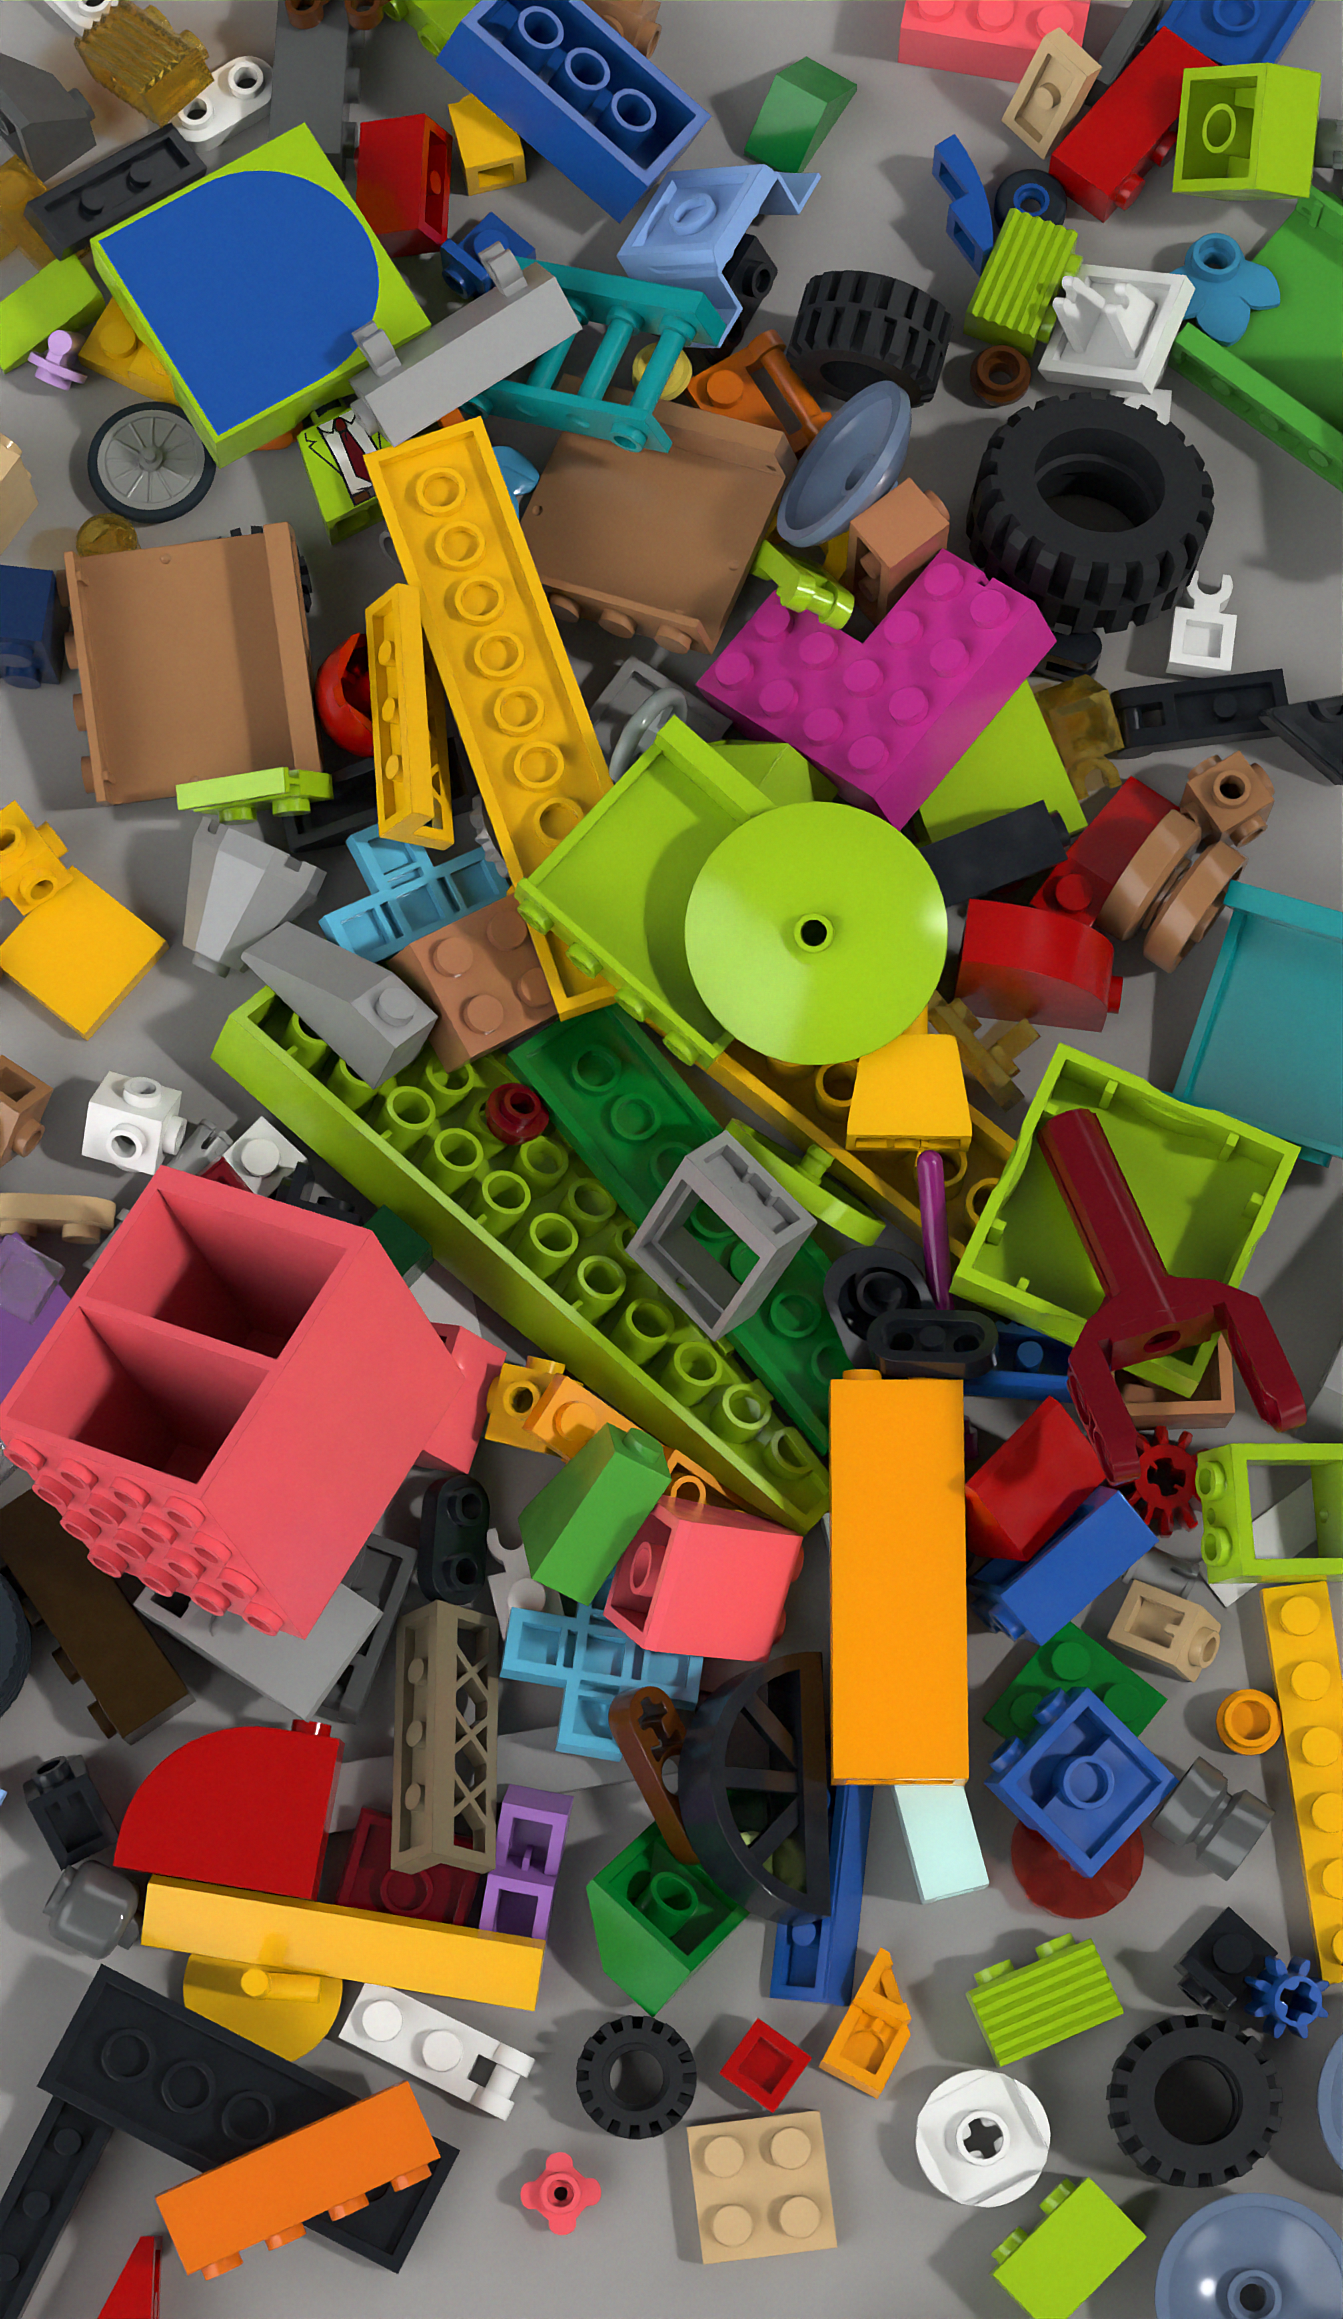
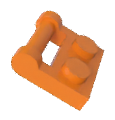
[683,329,832,460]

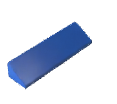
[769,1734,874,2007]

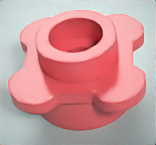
[520,2152,601,2235]

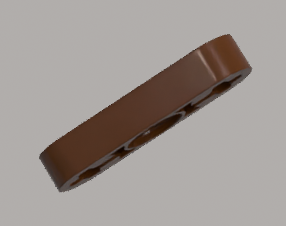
[608,1686,702,1866]

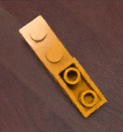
[522,1373,772,1519]

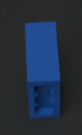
[966,1485,1159,1646]

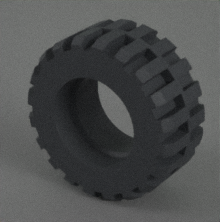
[966,392,1215,634]

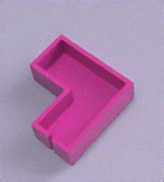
[695,548,1057,831]

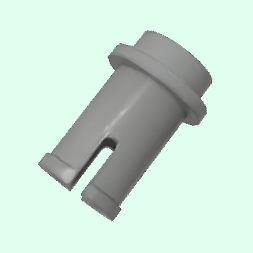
[1120,1546,1200,1599]

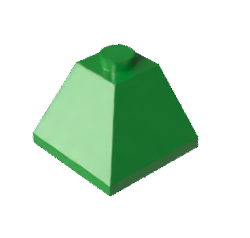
[586,1821,751,2017]

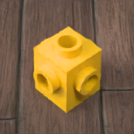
[0,800,74,916]
[485,1356,584,1458]

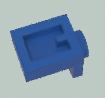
[439,212,536,299]

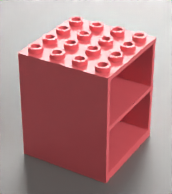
[0,1165,466,1640]

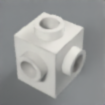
[81,1071,187,1175]

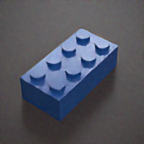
[435,0,712,224]

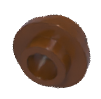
[970,345,1031,406]

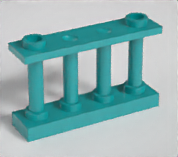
[458,256,727,453]

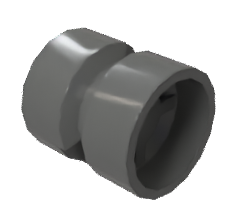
[1150,1756,1276,1881]

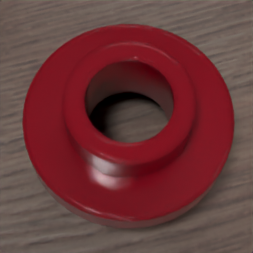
[485,1083,549,1145]

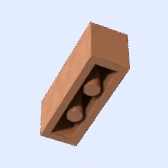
[845,477,950,628]

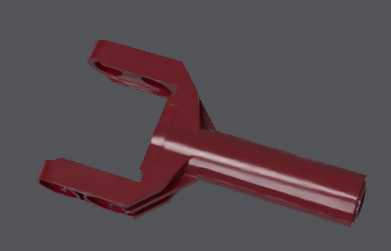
[1036,1108,1307,1486]

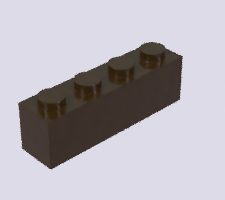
[0,1488,196,1746]

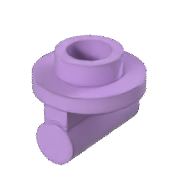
[28,330,88,391]

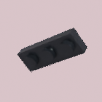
[23,122,207,262]

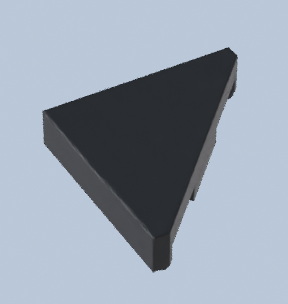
[1256,694,1343,785]

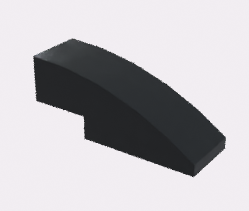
[282,736,480,853]

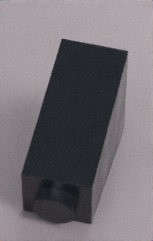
[918,800,1071,912]

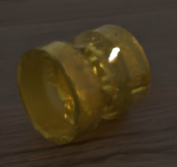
[76,513,141,557]

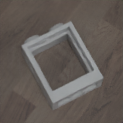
[625,1130,818,1342]

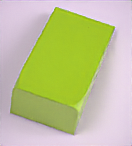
[0,254,106,374]

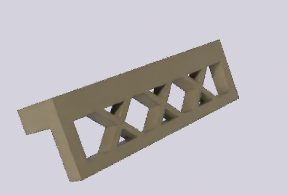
[391,1600,499,1875]

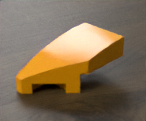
[819,1947,912,2099]

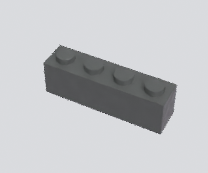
[268,0,365,181]

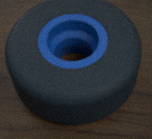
[994,169,1067,230]

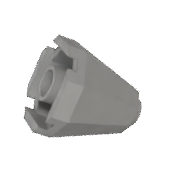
[183,816,327,979]

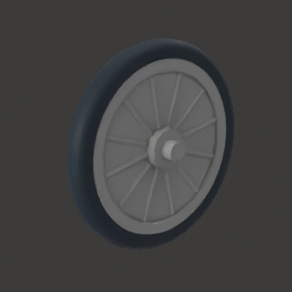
[87,402,216,524]

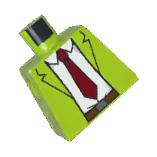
[297,397,408,545]

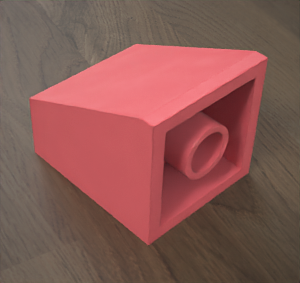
[603,1494,804,1663]

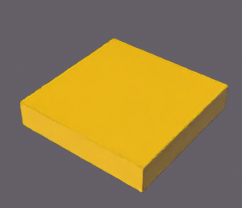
[0,865,170,1041]

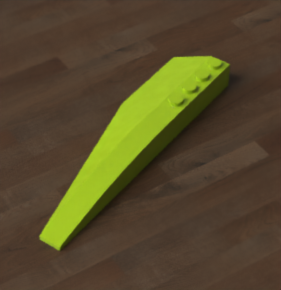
[210,937,829,1537]

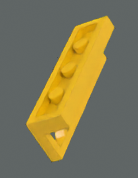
[365,583,454,851]

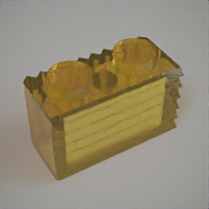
[74,0,215,128]

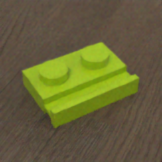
[176,767,334,825]

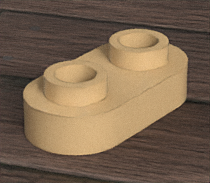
[0,1193,116,1245]

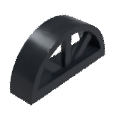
[678,1651,831,1927]

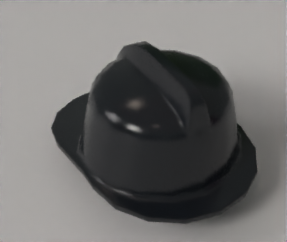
[823,1245,937,1380]

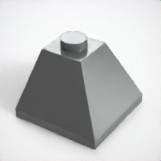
[0,53,97,186]

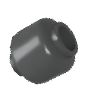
[42,1860,144,1960]

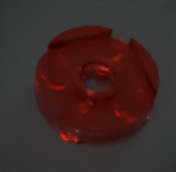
[1009,1819,1144,1921]

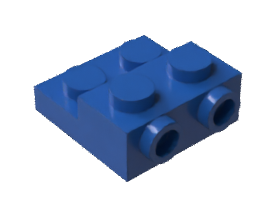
[983,1687,1180,1879]

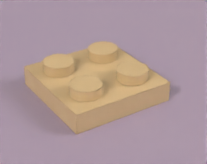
[686,2110,838,2265]

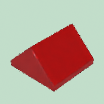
[965,1395,1106,1562]

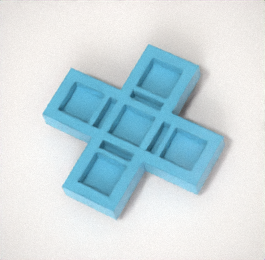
[318,823,510,965]
[499,1564,703,1762]

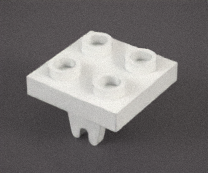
[1038,264,1195,395]

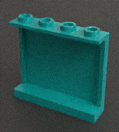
[1160,880,1343,1168]

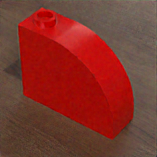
[951,898,1123,1033]
[113,1719,345,1902]

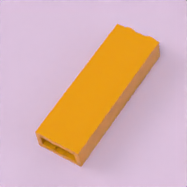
[828,1369,969,1786]

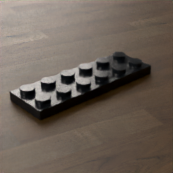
[36,1963,460,2274]

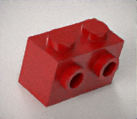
[354,113,453,258]

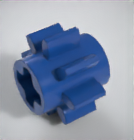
[1243,1955,1330,2039]

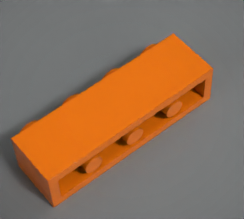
[155,2080,441,2281]

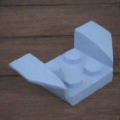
[616,164,821,348]

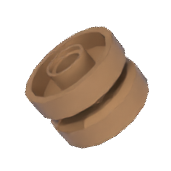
[1095,809,1249,973]

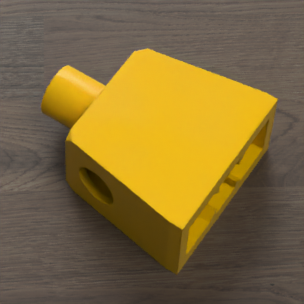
[845,1004,972,1152]

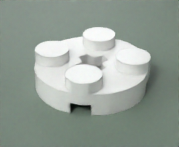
[915,2069,1051,2208]

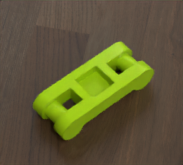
[749,539,854,630]

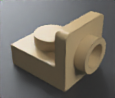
[1107,1579,1221,1683]

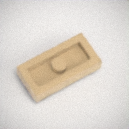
[1001,27,1102,160]

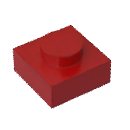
[719,2018,812,2114]

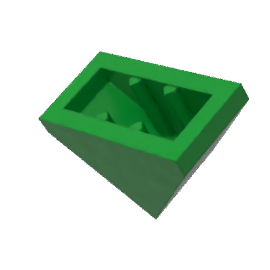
[744,56,857,173]

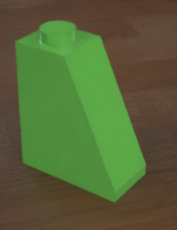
[517,1422,672,1606]

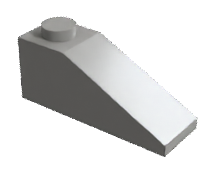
[241,921,438,1090]

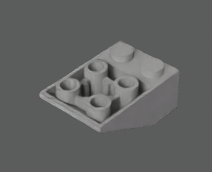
[133,1583,384,1723]

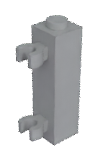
[348,241,583,447]

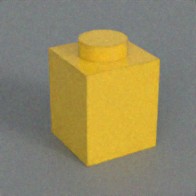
[448,93,527,196]

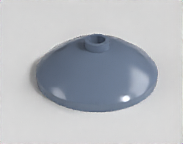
[777,380,912,548]
[1154,2193,1343,2319]

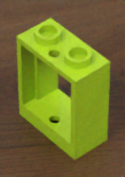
[1195,1443,1343,1584]

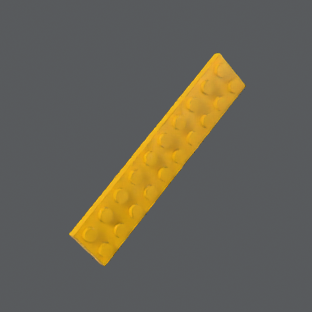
[363,416,618,1022]

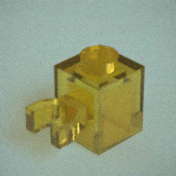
[1033,674,1124,801]

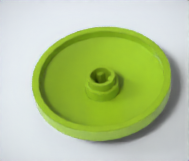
[685,802,948,1065]

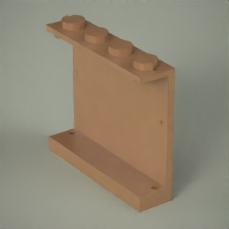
[520,373,798,656]
[56,521,327,807]

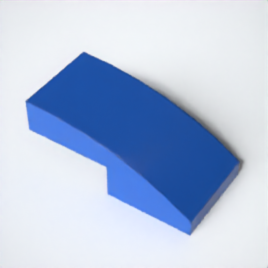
[932,134,993,278]

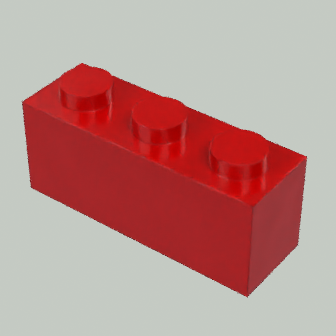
[1048,26,1219,223]

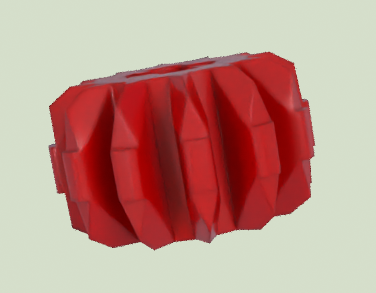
[1107,1426,1209,1538]

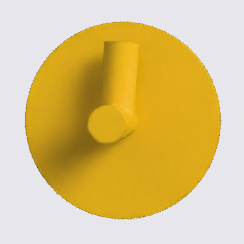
[183,1953,343,2062]

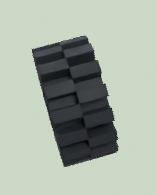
[576,2015,697,2140]

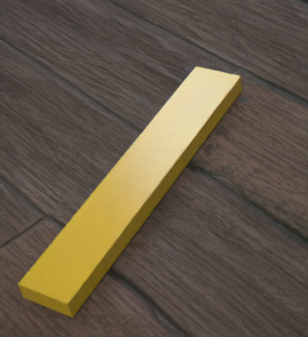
[141,1874,546,2011]

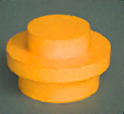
[1215,1689,1282,1756]

